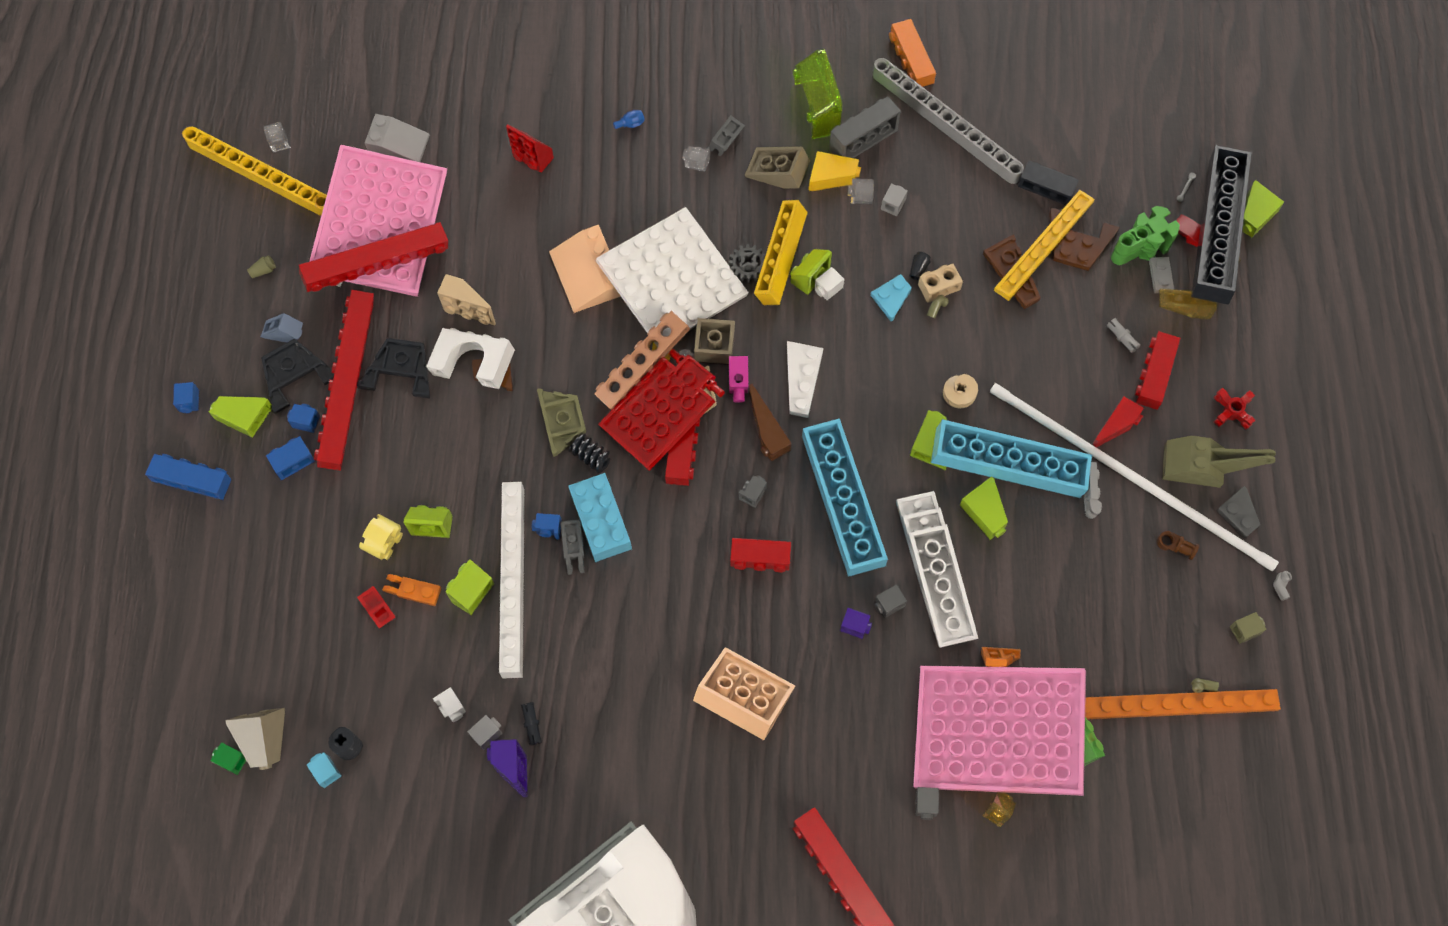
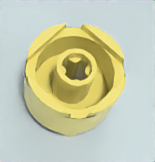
[359,514,403,560]

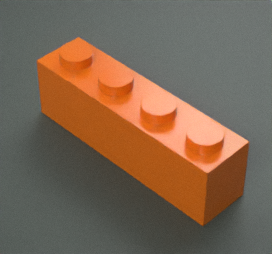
[889,19,936,87]

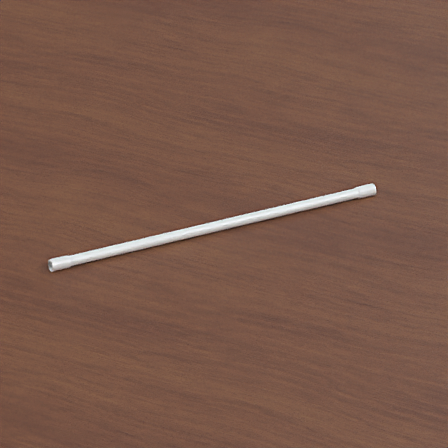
[990,383,1279,571]

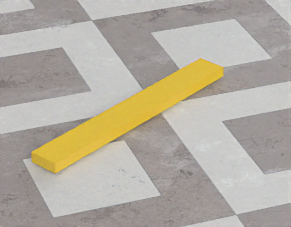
[994,190,1095,301]

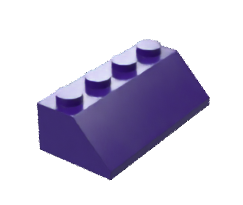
[487,739,528,797]

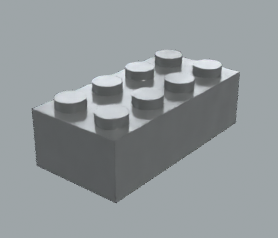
[829,96,901,158]

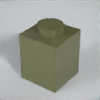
[1229,612,1267,644]

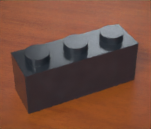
[1018,161,1079,205]

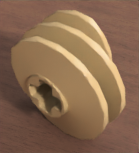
[943,374,978,408]

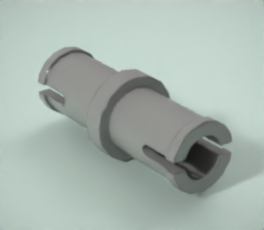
[1107,318,1140,353]

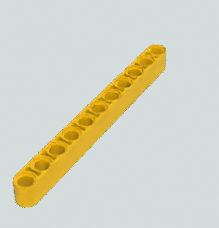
[182,127,327,216]

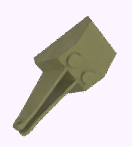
[1162,436,1276,488]

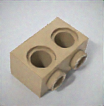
[918,264,963,303]

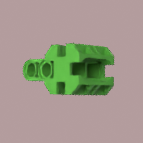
[1111,206,1180,265]

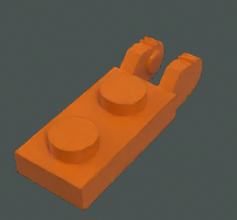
[382,574,441,606]

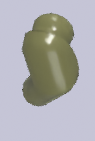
[927,295,949,318]
[1191,678,1219,693]

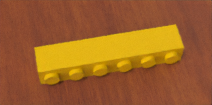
[754,200,808,305]

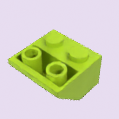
[445,559,494,615]

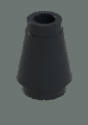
[909,251,931,280]

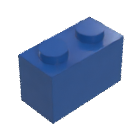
[266,436,315,480]

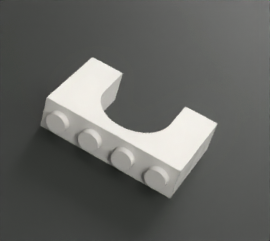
[426,328,515,389]

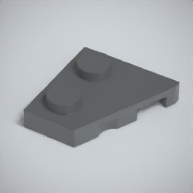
[1217,486,1260,539]

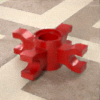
[1214,388,1255,430]

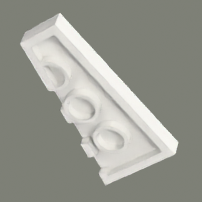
[787,341,823,418]

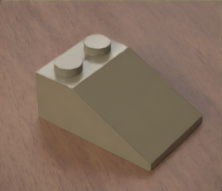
[745,147,810,189]

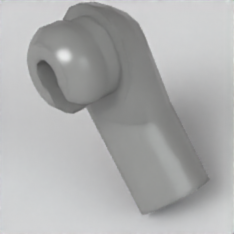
[1273,571,1292,601]

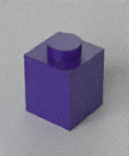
[840,608,872,639]

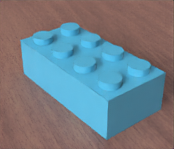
[569,473,632,562]

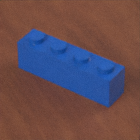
[145,454,232,500]

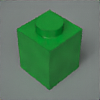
[210,742,246,775]

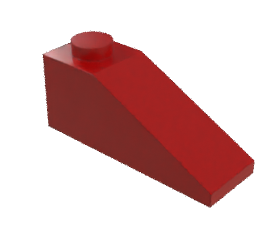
[1092,396,1144,448]

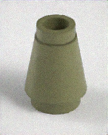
[247,255,276,279]

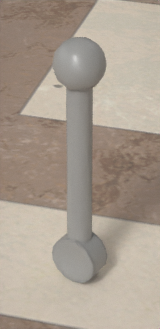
[1177,173,1196,202]

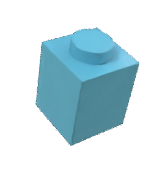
[306,753,341,788]

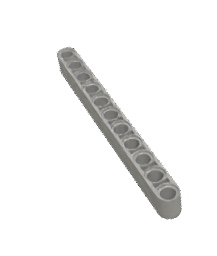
[873,58,1024,184]

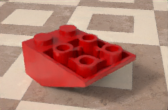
[506,124,554,173]

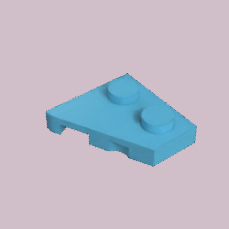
[870,274,912,321]

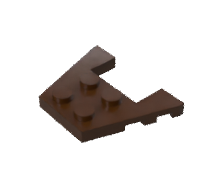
[1049,208,1120,271]

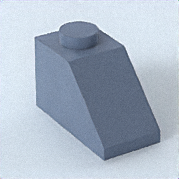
[261,313,303,342]

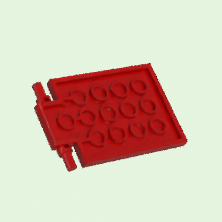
[598,349,725,471]

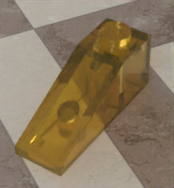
[1159,289,1217,319]
[982,792,1016,827]

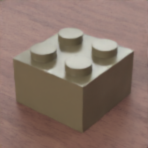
[694,318,735,364]

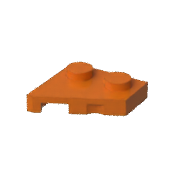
[981,647,1021,667]

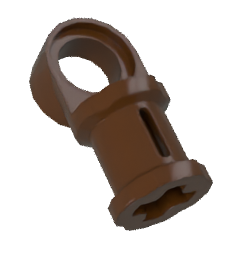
[1157,531,1199,560]

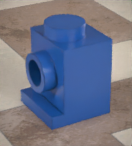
[532,513,562,540]

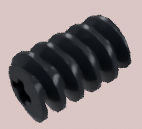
[568,433,611,473]
[328,727,363,760]

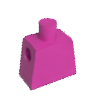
[729,356,748,403]

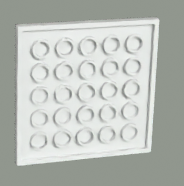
[596,207,749,347]

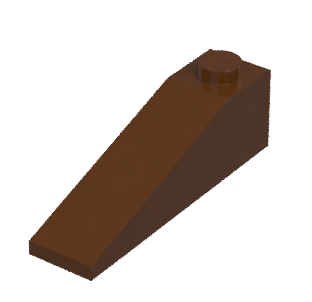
[749,384,791,461]

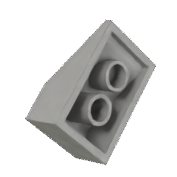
[365,114,430,162]

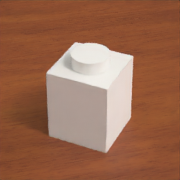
[815,267,844,300]

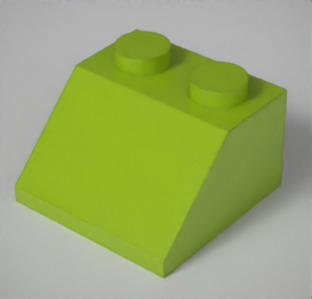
[790,249,832,295]
[403,505,453,538]

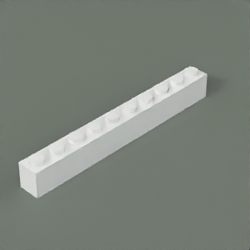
[499,482,524,678]

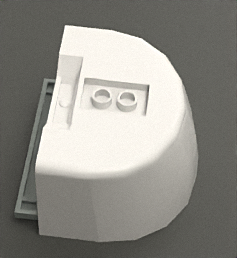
[508,821,697,926]

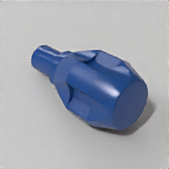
[613,110,645,129]

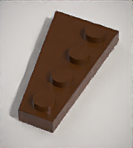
[983,234,1041,309]

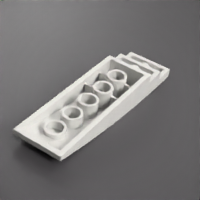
[896,491,978,648]

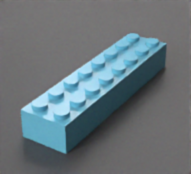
[802,419,888,577]
[931,419,1092,498]

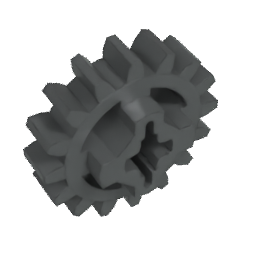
[729,244,766,283]

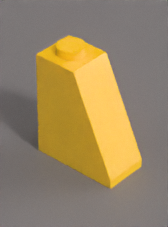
[809,151,861,191]

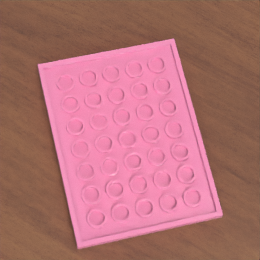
[309,145,447,297]
[913,666,1086,796]

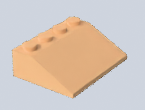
[549,225,621,313]
[693,647,795,740]

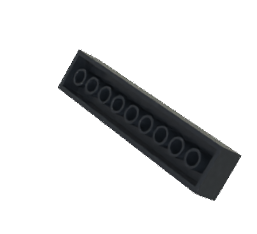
[1191,145,1251,305]

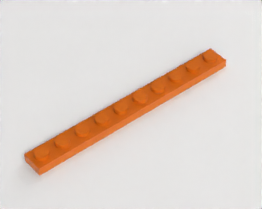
[1085,689,1281,719]

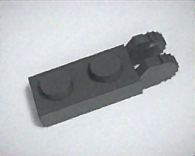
[561,519,585,575]

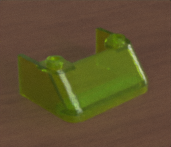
[793,49,842,139]

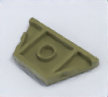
[537,388,586,457]

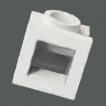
[433,687,466,722]

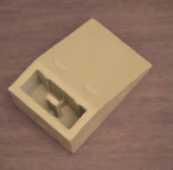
[437,274,496,325]

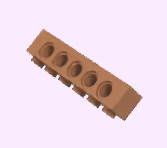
[594,310,690,410]

